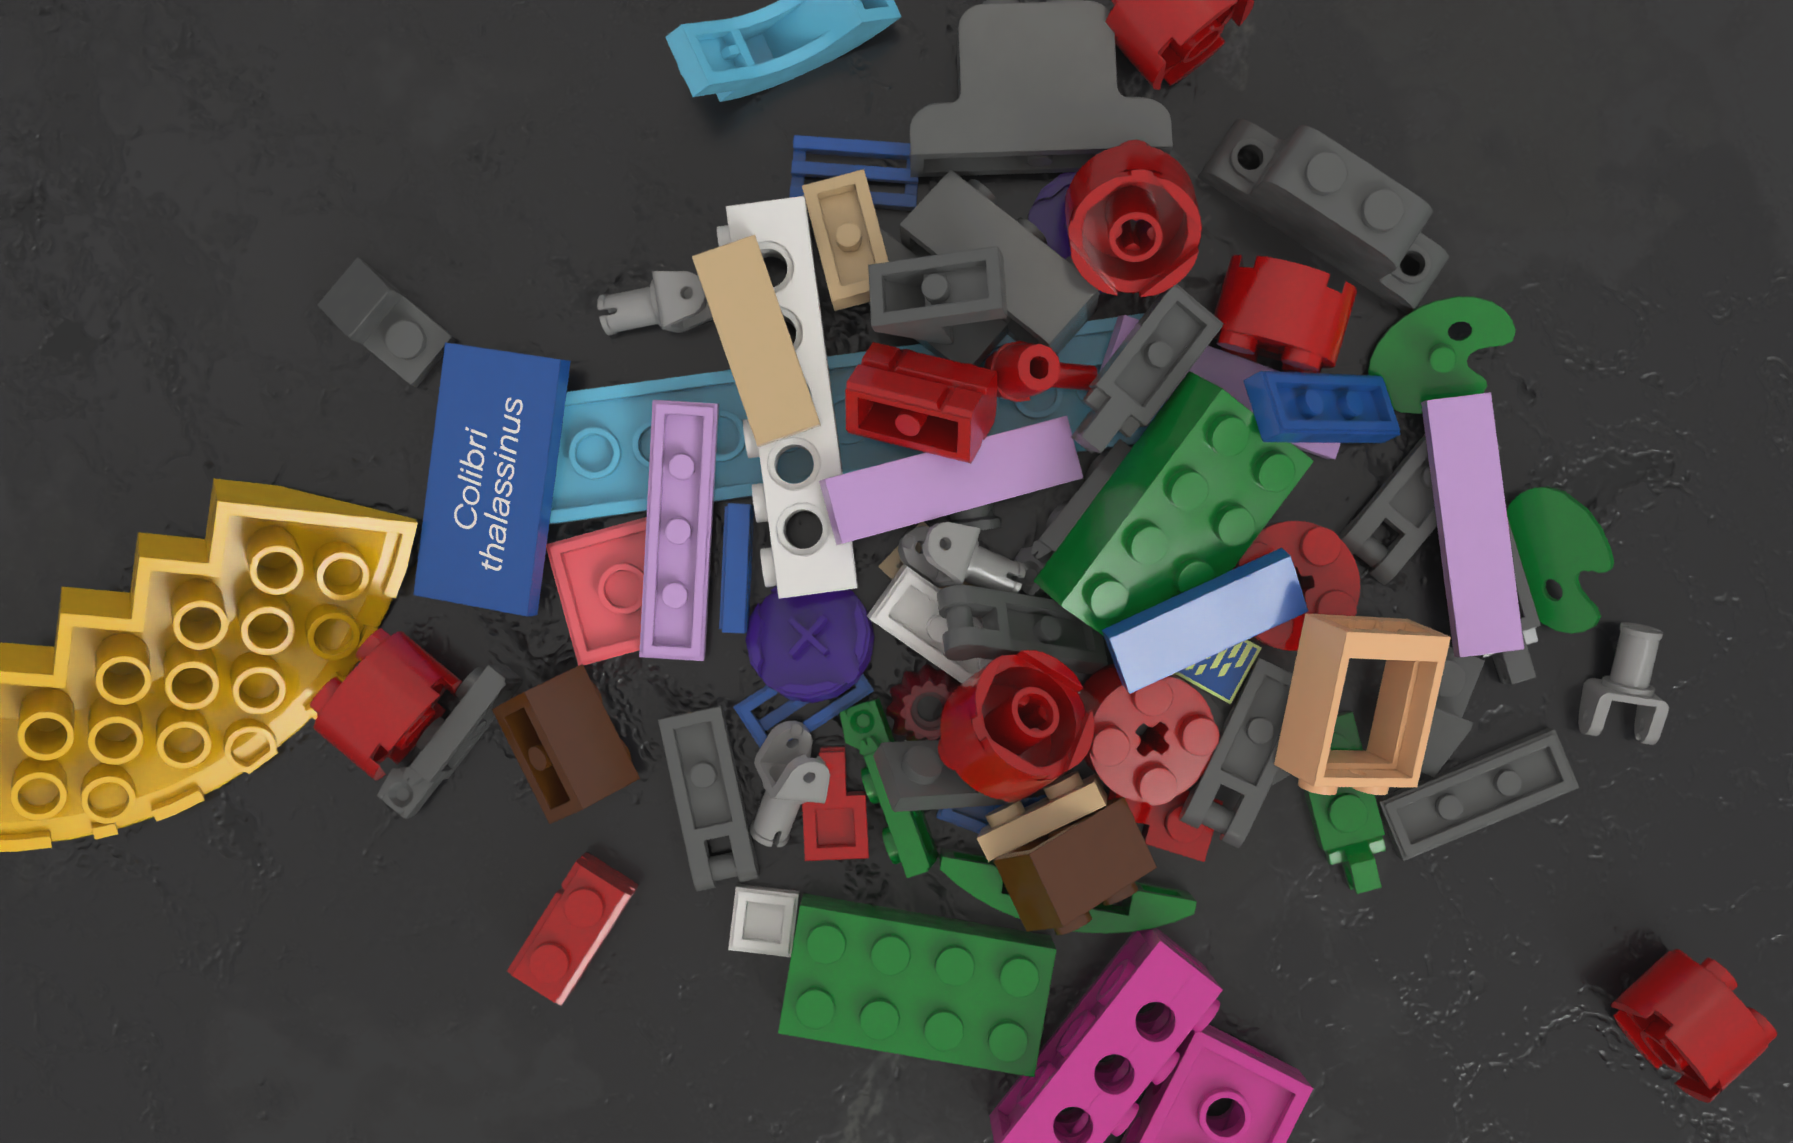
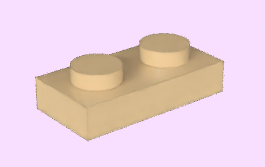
[802,169,889,311]
[977,771,1108,862]

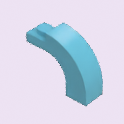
[665,0,902,102]

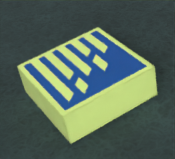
[1174,640,1262,704]

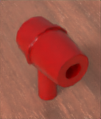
[983,341,1098,403]

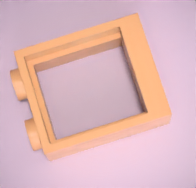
[1274,613,1451,795]

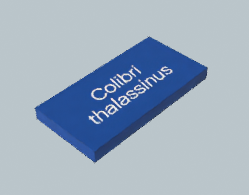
[413,342,571,617]

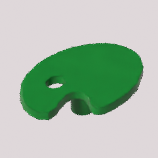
[1368,296,1516,414]
[1506,486,1614,634]

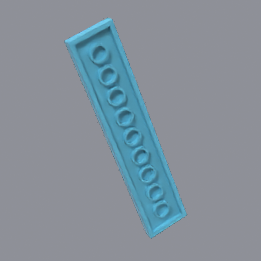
[549,313,1166,525]

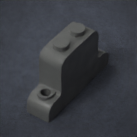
[910,0,1173,177]
[1198,118,1449,314]

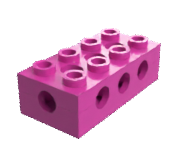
[989,928,1223,1143]
[1120,1024,1314,1143]

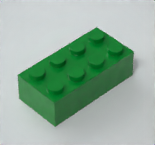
[1034,371,1314,636]
[778,893,1057,1077]

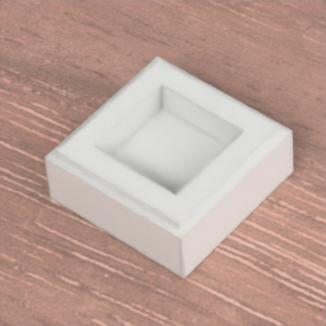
[728,884,800,957]

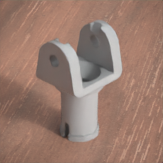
[597,271,713,335]
[898,522,1025,593]
[1578,622,1669,745]
[749,720,830,847]

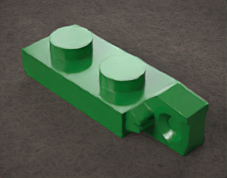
[840,698,939,878]
[1303,711,1386,894]

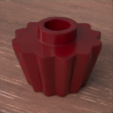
[886,664,962,741]

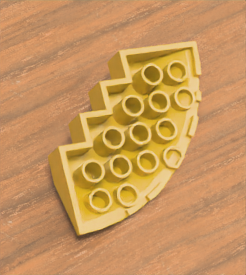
[0,478,418,852]

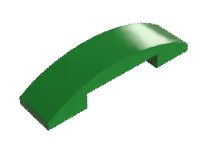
[939,848,1197,934]

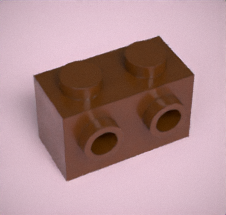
[492,664,640,824]
[993,797,1157,935]

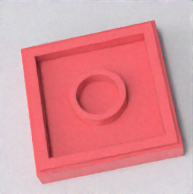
[546,517,647,666]

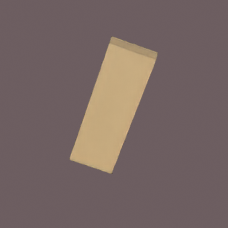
[692,235,821,447]

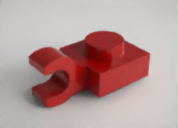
[802,746,869,861]
[1107,789,1223,862]

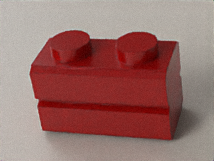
[845,342,998,464]
[507,852,639,1006]

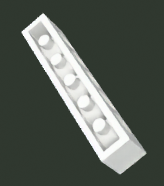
[717,196,858,599]

